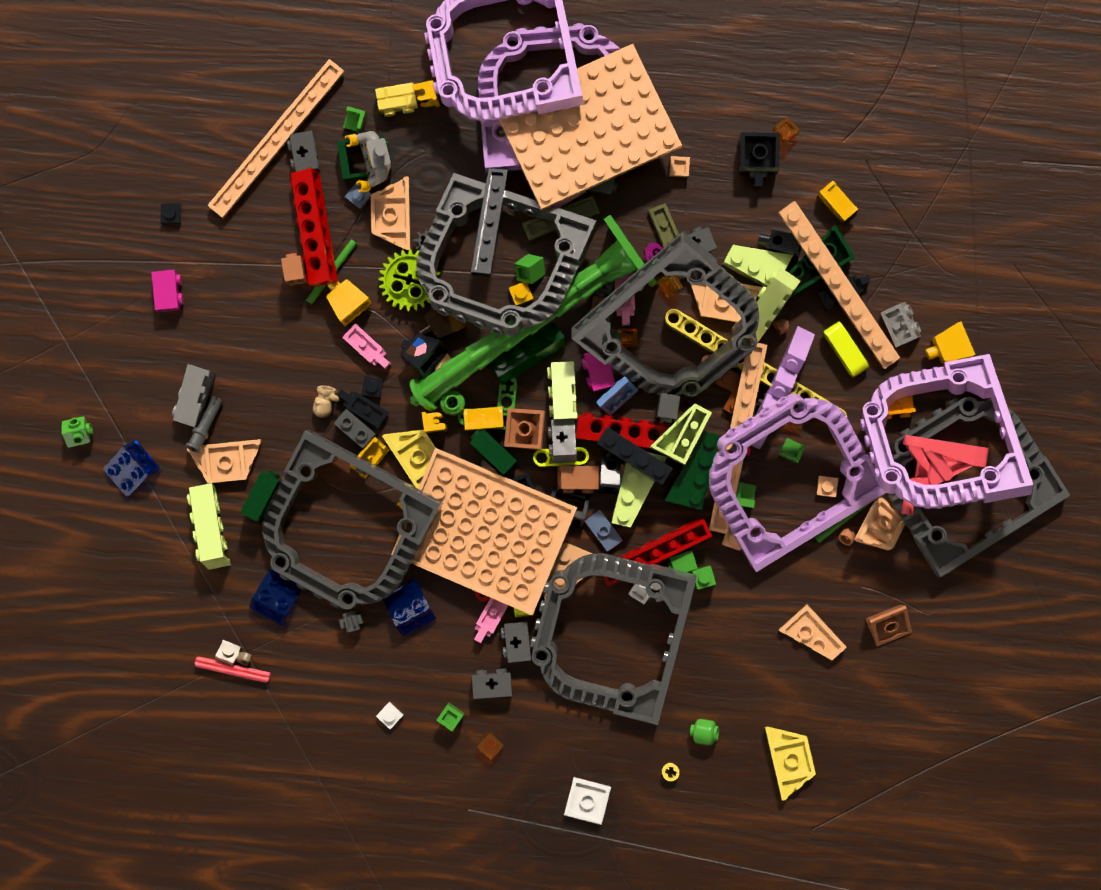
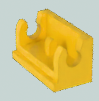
[412,80,440,107]
[817,181,858,223]
[464,406,504,431]
[422,412,447,433]
[349,436,390,478]

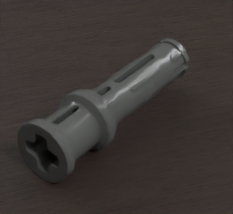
[185,396,223,454]

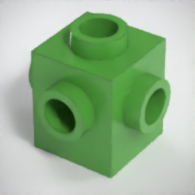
[62,416,93,448]

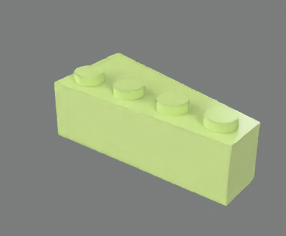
[747,268,801,343]
[611,452,667,527]
[187,483,231,570]

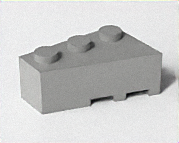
[172,364,216,427]

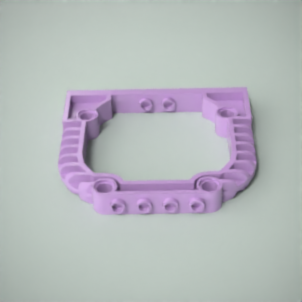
[424,0,584,122]
[478,23,620,173]
[860,354,1033,509]
[709,394,886,572]

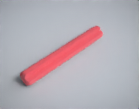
[195,657,270,683]

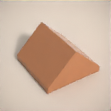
[504,408,545,449]
[865,605,912,646]

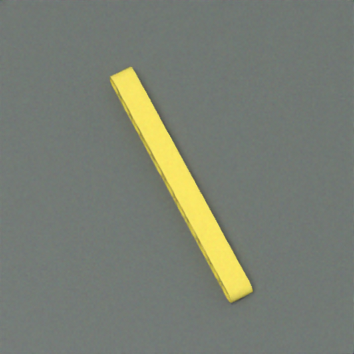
[664,309,847,417]

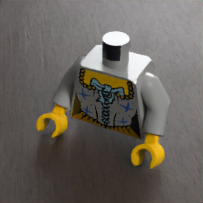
[344,131,391,192]

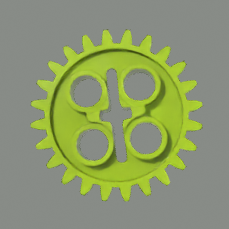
[378,249,440,312]

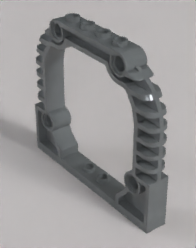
[416,173,597,336]
[572,231,759,397]
[887,397,1070,577]
[262,430,444,609]
[530,553,697,725]

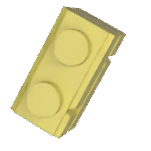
[375,83,418,117]

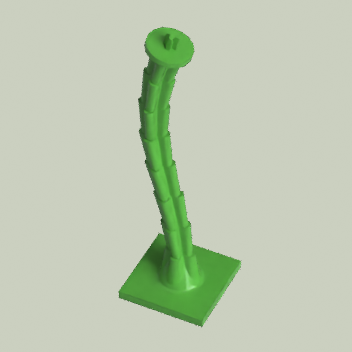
[410,215,658,411]

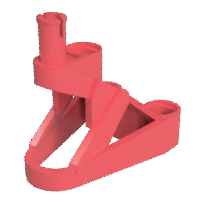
[901,435,989,515]

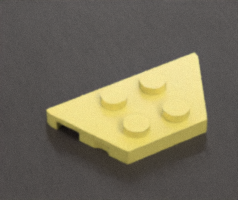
[382,430,436,488]
[765,726,816,801]

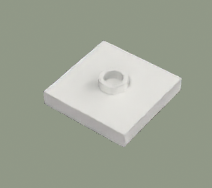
[564,777,611,825]

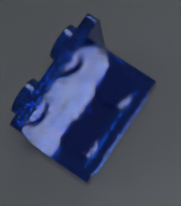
[103,439,160,497]
[249,569,303,626]
[383,580,437,636]

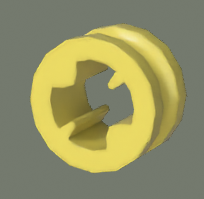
[662,763,679,781]

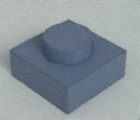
[345,183,372,210]

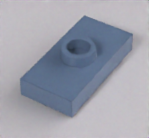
[585,510,623,552]

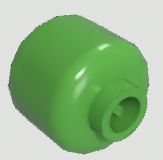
[440,390,465,416]
[690,719,719,745]

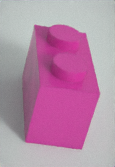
[151,270,184,312]
[581,353,615,392]

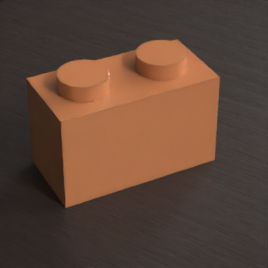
[281,253,308,286]
[557,466,599,493]

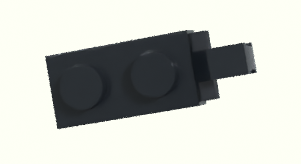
[817,274,871,311]
[337,389,389,428]

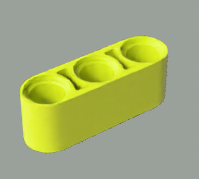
[822,321,869,378]
[533,447,589,467]

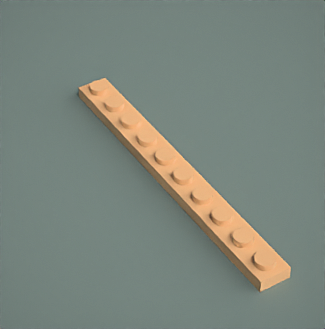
[208,59,345,218]
[778,201,900,369]
[709,343,767,534]

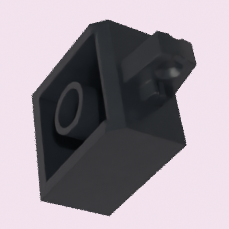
[739,132,780,188]

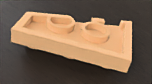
[779,604,847,660]

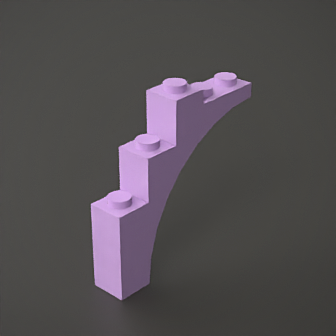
[751,326,815,449]

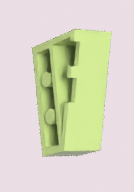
[722,245,793,288]
[547,361,577,420]
[650,404,712,465]

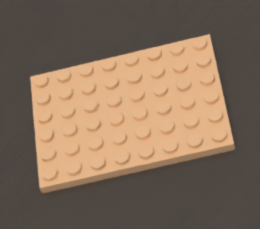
[498,44,682,211]
[391,448,577,615]

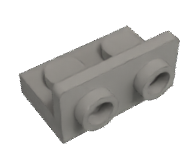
[881,302,921,347]

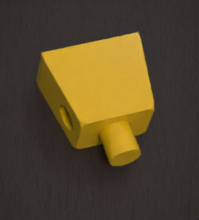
[326,280,373,326]
[925,322,975,363]

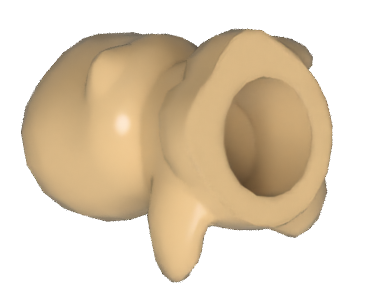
[313,386,339,418]

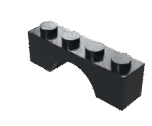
[597,427,673,487]

